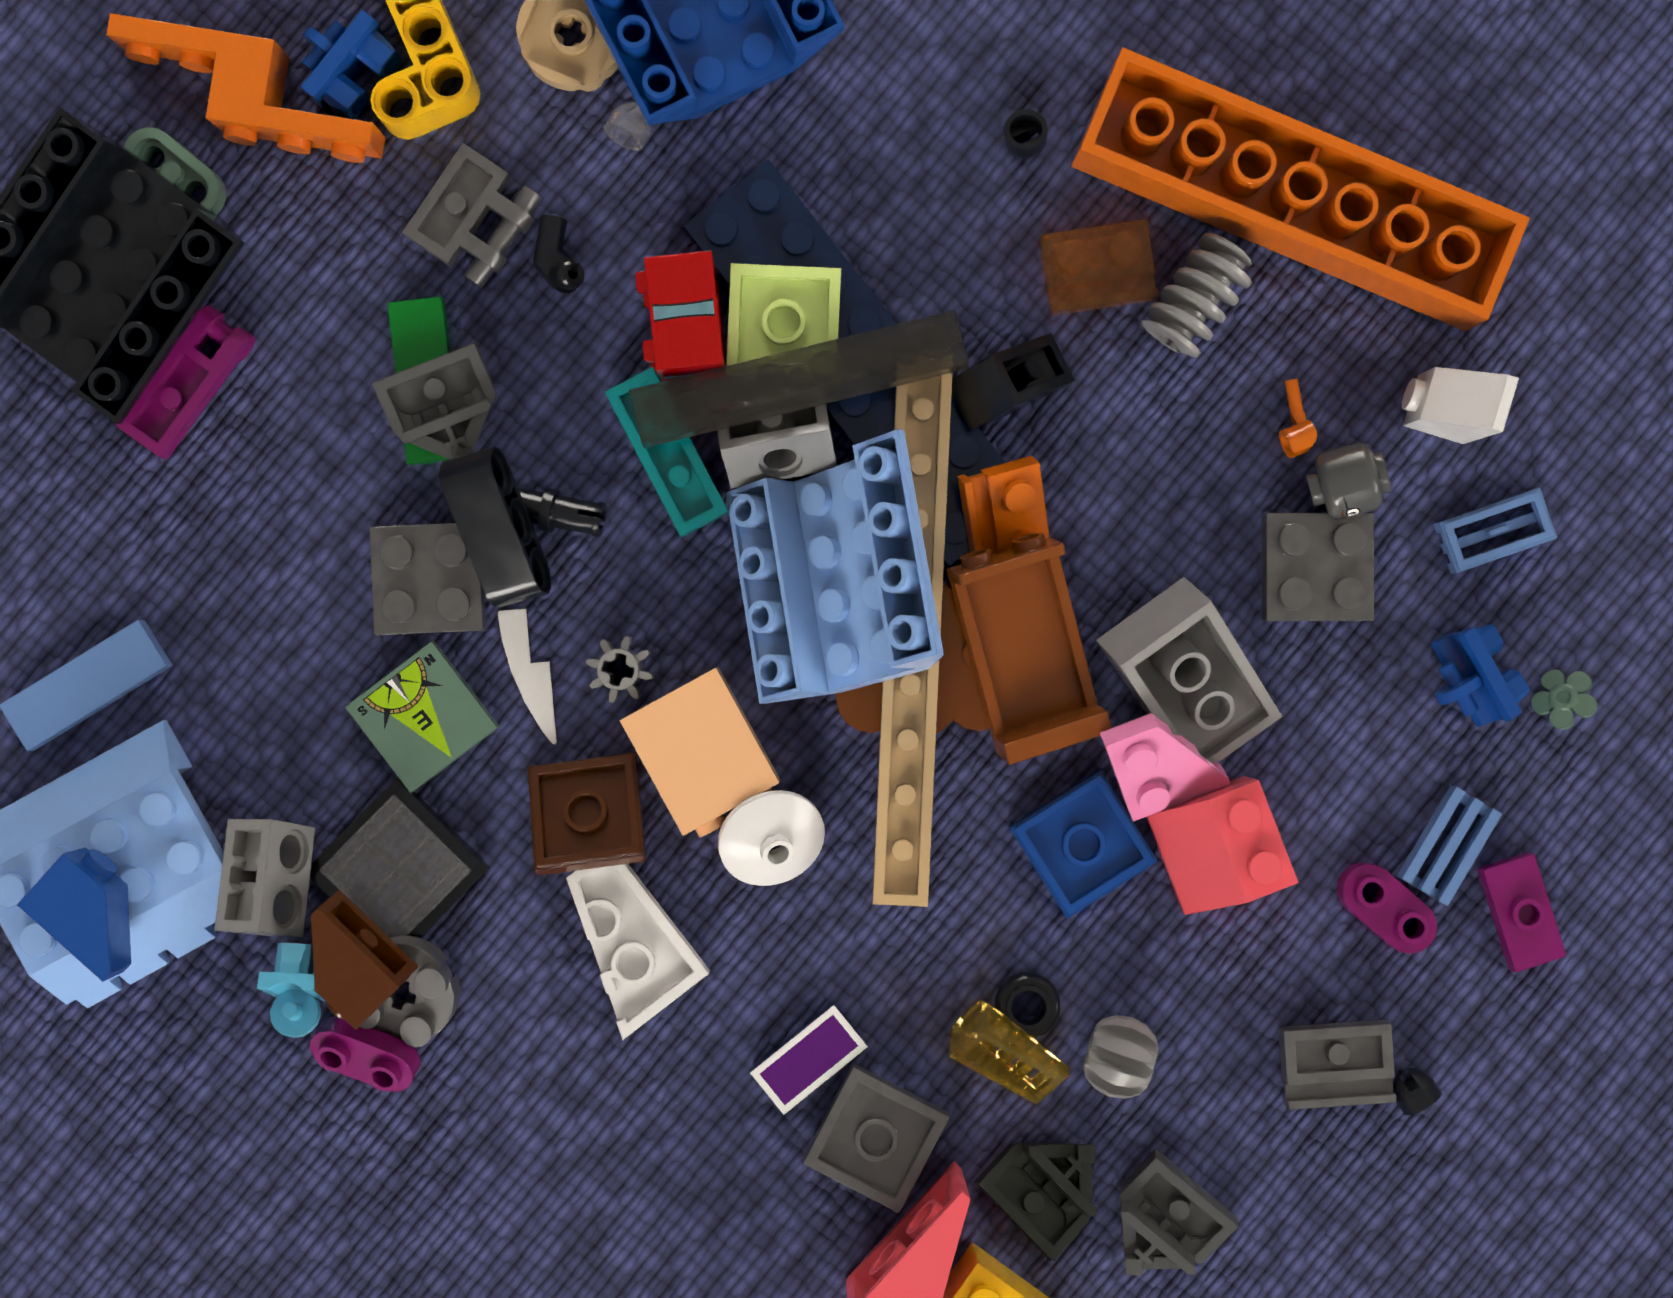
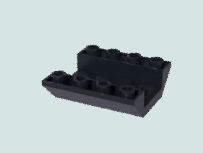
[0,107,245,424]

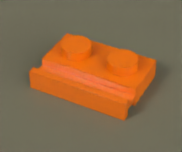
[957,455,1050,554]

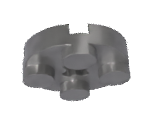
[360,935,460,1047]

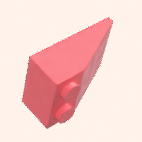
[846,1161,971,1298]

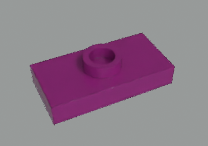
[1477,852,1566,973]

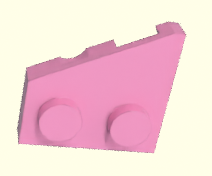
[1100,713,1231,822]

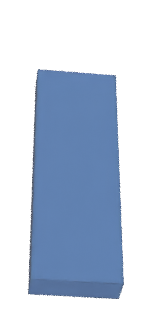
[0,620,173,751]

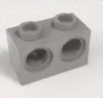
[214,819,315,937]

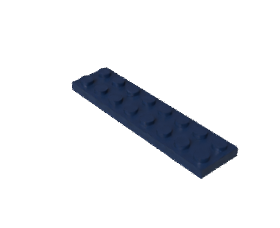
[684,159,1005,567]

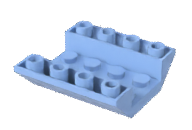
[726,429,944,704]

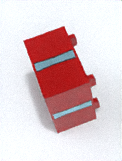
[635,250,728,386]

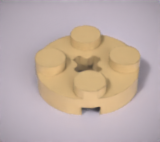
[516,0,618,92]

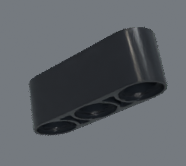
[439,447,551,607]

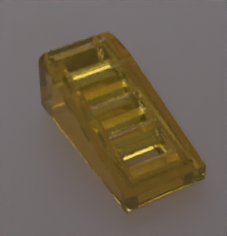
[949,999,1069,1105]

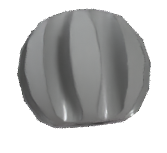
[1083,1015,1159,1099]

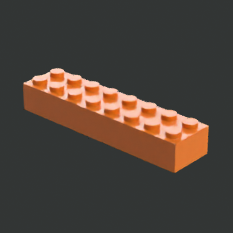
[1071,47,1530,331]

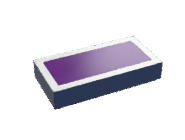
[750,1002,868,1115]

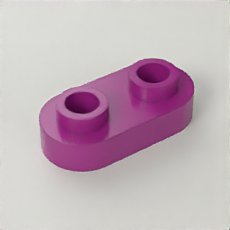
[1337,862,1437,954]
[310,1017,421,1092]

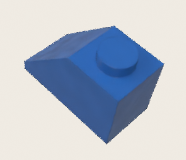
[17,847,131,982]

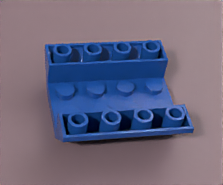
[584,0,845,125]

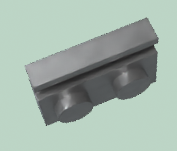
[1278,1020,1397,1110]

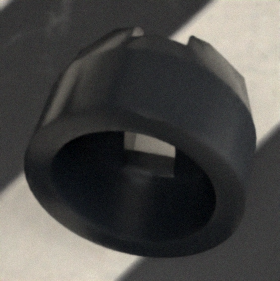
[1004,109,1048,159]
[1393,1068,1442,1115]

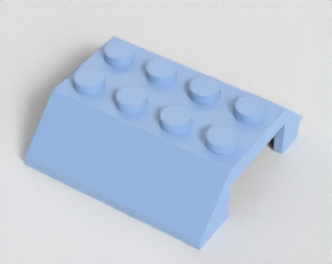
[0,720,224,1009]

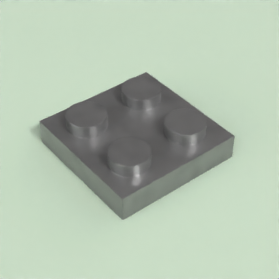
[1261,513,1374,621]
[369,523,487,635]
[803,1063,950,1214]

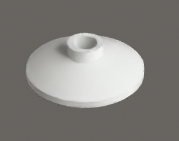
[718,790,825,886]

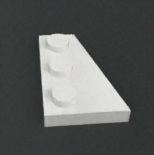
[566,864,710,1040]

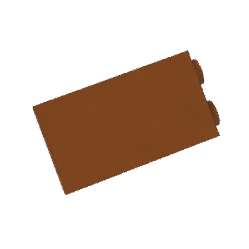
[946,532,1112,765]

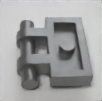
[402,143,542,288]

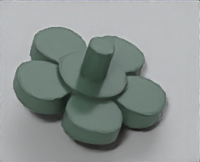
[1531,669,1598,730]

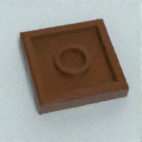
[527,753,646,876]

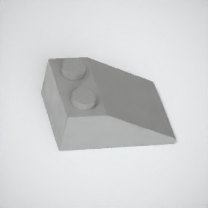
[1096,577,1283,764]

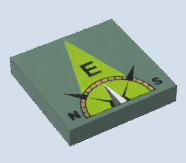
[345,641,500,793]

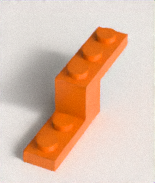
[106,13,386,163]

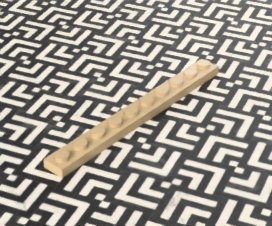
[872,352,953,907]

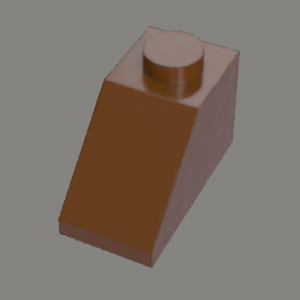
[311,889,419,1030]

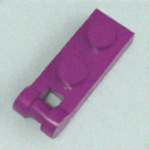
[116,305,256,460]

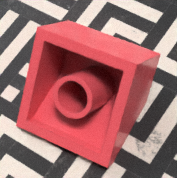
[1146,776,1299,915]

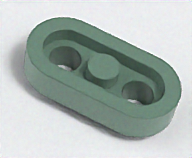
[124,127,226,214]

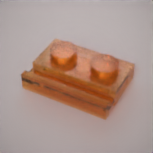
[1038,219,1159,316]

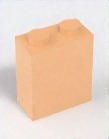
[619,667,780,838]

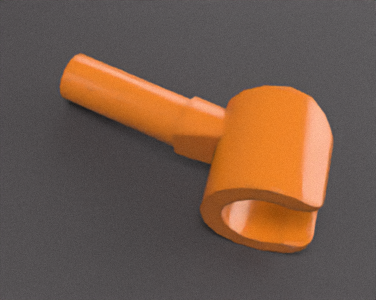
[1279,379,1317,458]

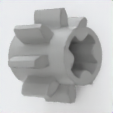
[586,636,655,703]

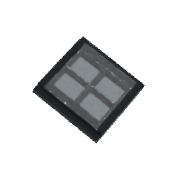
[310,778,491,939]

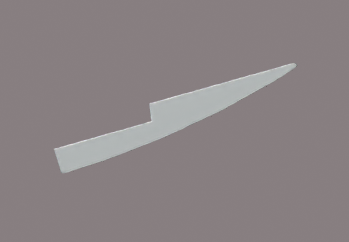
[498,609,557,744]

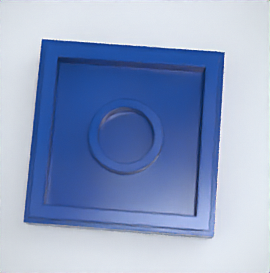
[1008,770,1158,919]

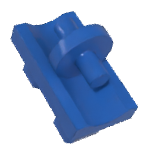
[301,10,401,119]
[1430,624,1530,727]

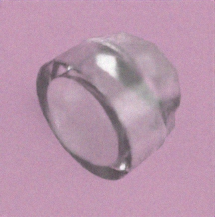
[603,102,651,151]

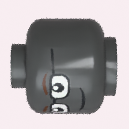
[1306,442,1391,519]

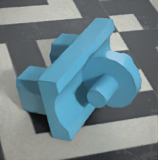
[257,943,326,1038]

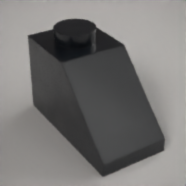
[952,333,1075,431]

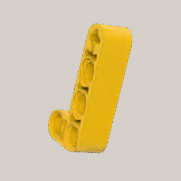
[370,0,481,140]

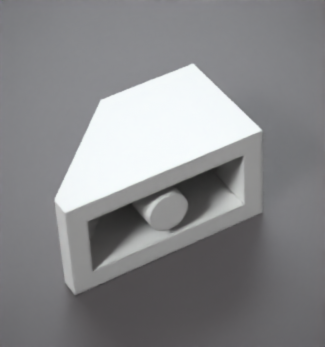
[1402,367,1519,444]

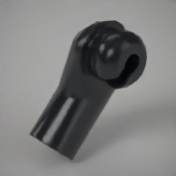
[533,214,584,293]

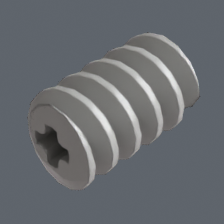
[1141,233,1252,358]

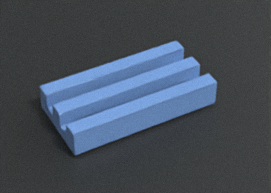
[1433,488,1557,574]
[1396,785,1502,906]

